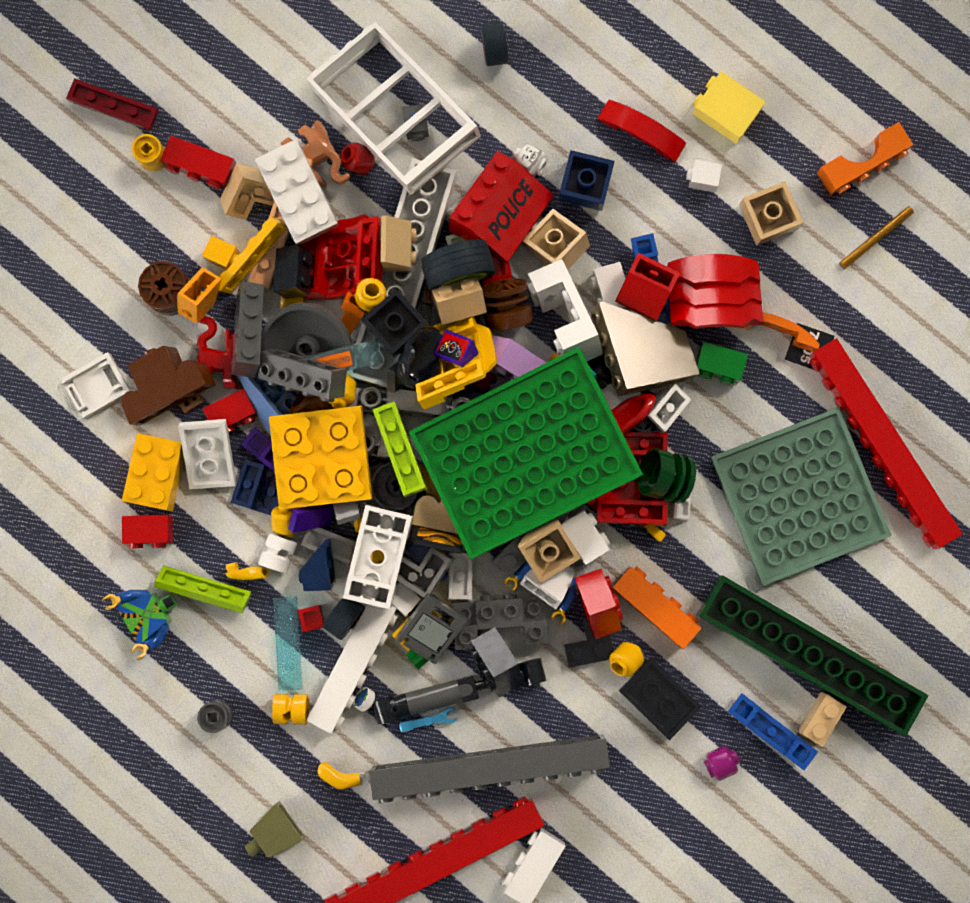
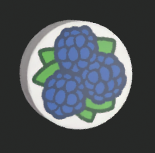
[353,687,375,712]

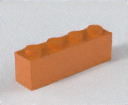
[613,566,702,649]

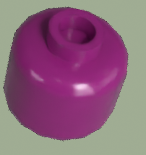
[704,746,740,781]

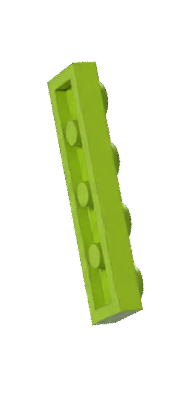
[373,401,427,497]
[154,565,251,614]

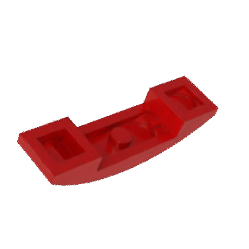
[597,100,686,163]

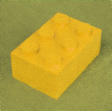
[122,433,184,512]

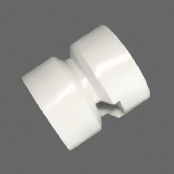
[258,533,297,574]

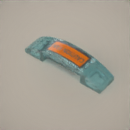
[306,340,383,371]

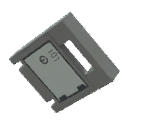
[396,593,467,664]

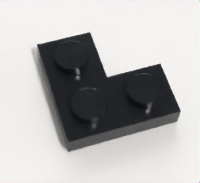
[564,616,613,668]

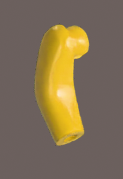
[225,562,269,580]
[317,762,361,790]

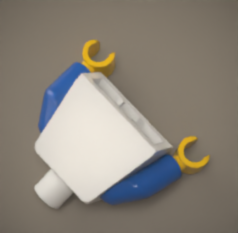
[504,560,577,624]

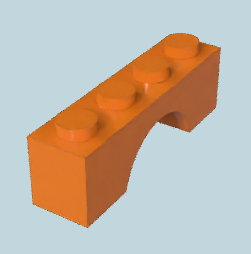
[817,122,913,195]

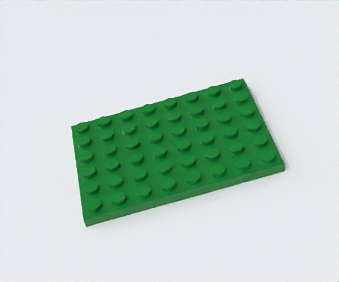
[409,347,643,560]

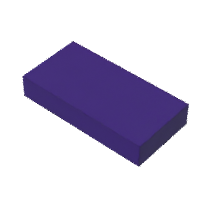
[288,504,334,533]

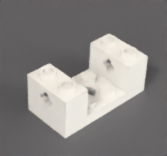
[528,259,603,361]
[343,505,413,609]

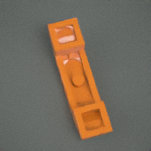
[743,313,820,352]

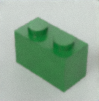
[696,342,748,385]

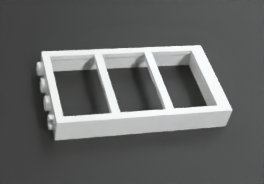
[307,22,481,195]

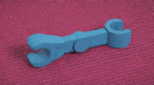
[399,707,457,732]

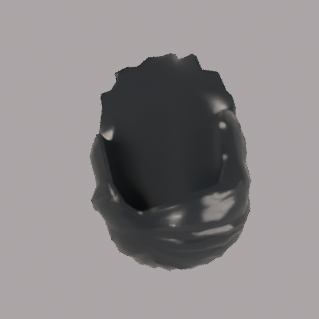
[396,327,442,389]

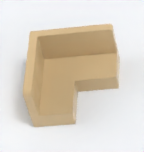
[220,163,275,220]

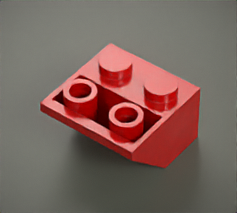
[615,253,680,321]

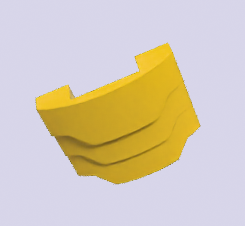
[416,316,497,410]

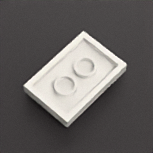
[178,419,236,489]

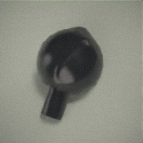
[589,361,612,389]

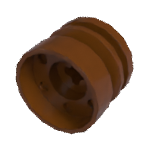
[138,261,190,316]
[481,278,533,330]

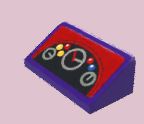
[434,330,479,367]

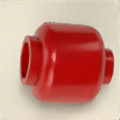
[341,142,375,175]

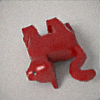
[197,316,240,389]

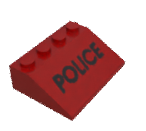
[449,151,554,264]

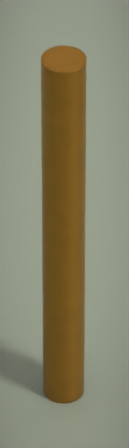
[839,206,914,269]

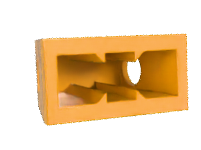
[177,267,222,323]

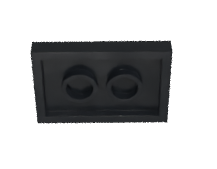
[618,657,702,741]

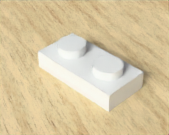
[448,553,472,600]

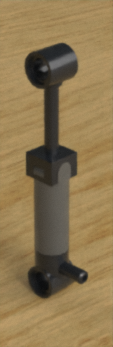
[373,658,547,724]

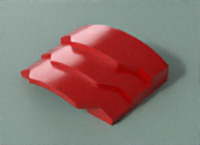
[301,214,383,300]
[667,254,764,329]
[587,432,668,526]

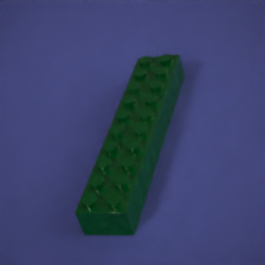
[696,575,929,737]

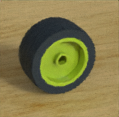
[421,239,495,292]

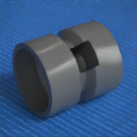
[197,700,233,733]

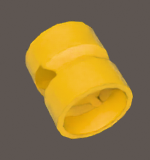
[132,134,165,172]
[272,694,309,725]

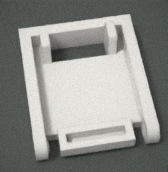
[61,352,131,419]

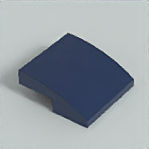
[230,459,279,515]

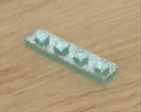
[273,596,303,691]

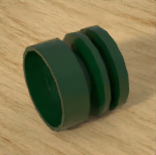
[637,448,697,504]

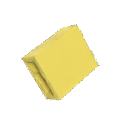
[692,71,765,144]

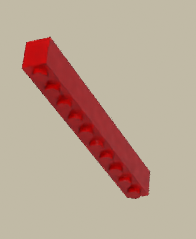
[809,338,963,549]
[324,796,545,903]

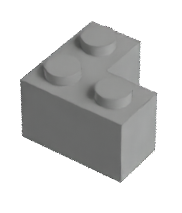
[397,548,455,598]

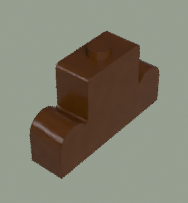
[121,346,216,425]

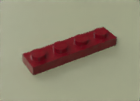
[66,78,159,131]

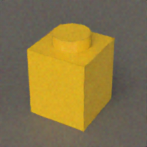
[202,235,240,270]

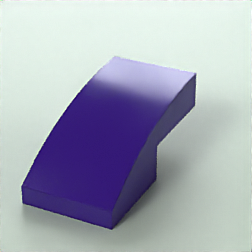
[241,427,275,472]

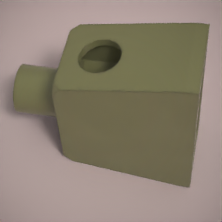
[245,800,305,858]

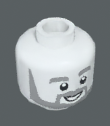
[512,144,547,177]

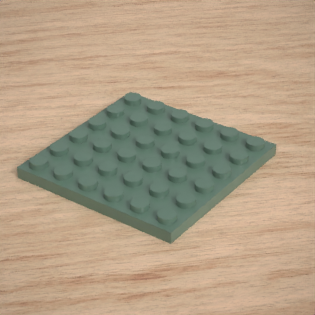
[710,407,892,586]

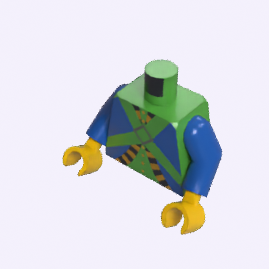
[102,589,178,660]

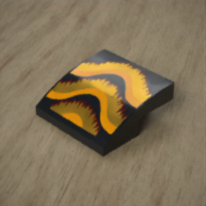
[414,526,463,554]

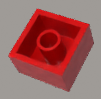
[575,569,624,639]

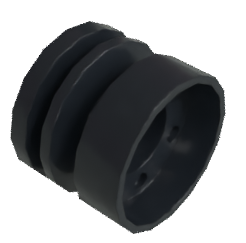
[371,462,424,511]

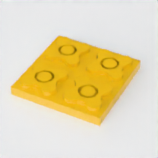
[269,406,372,510]

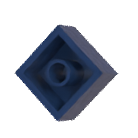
[558,150,615,211]

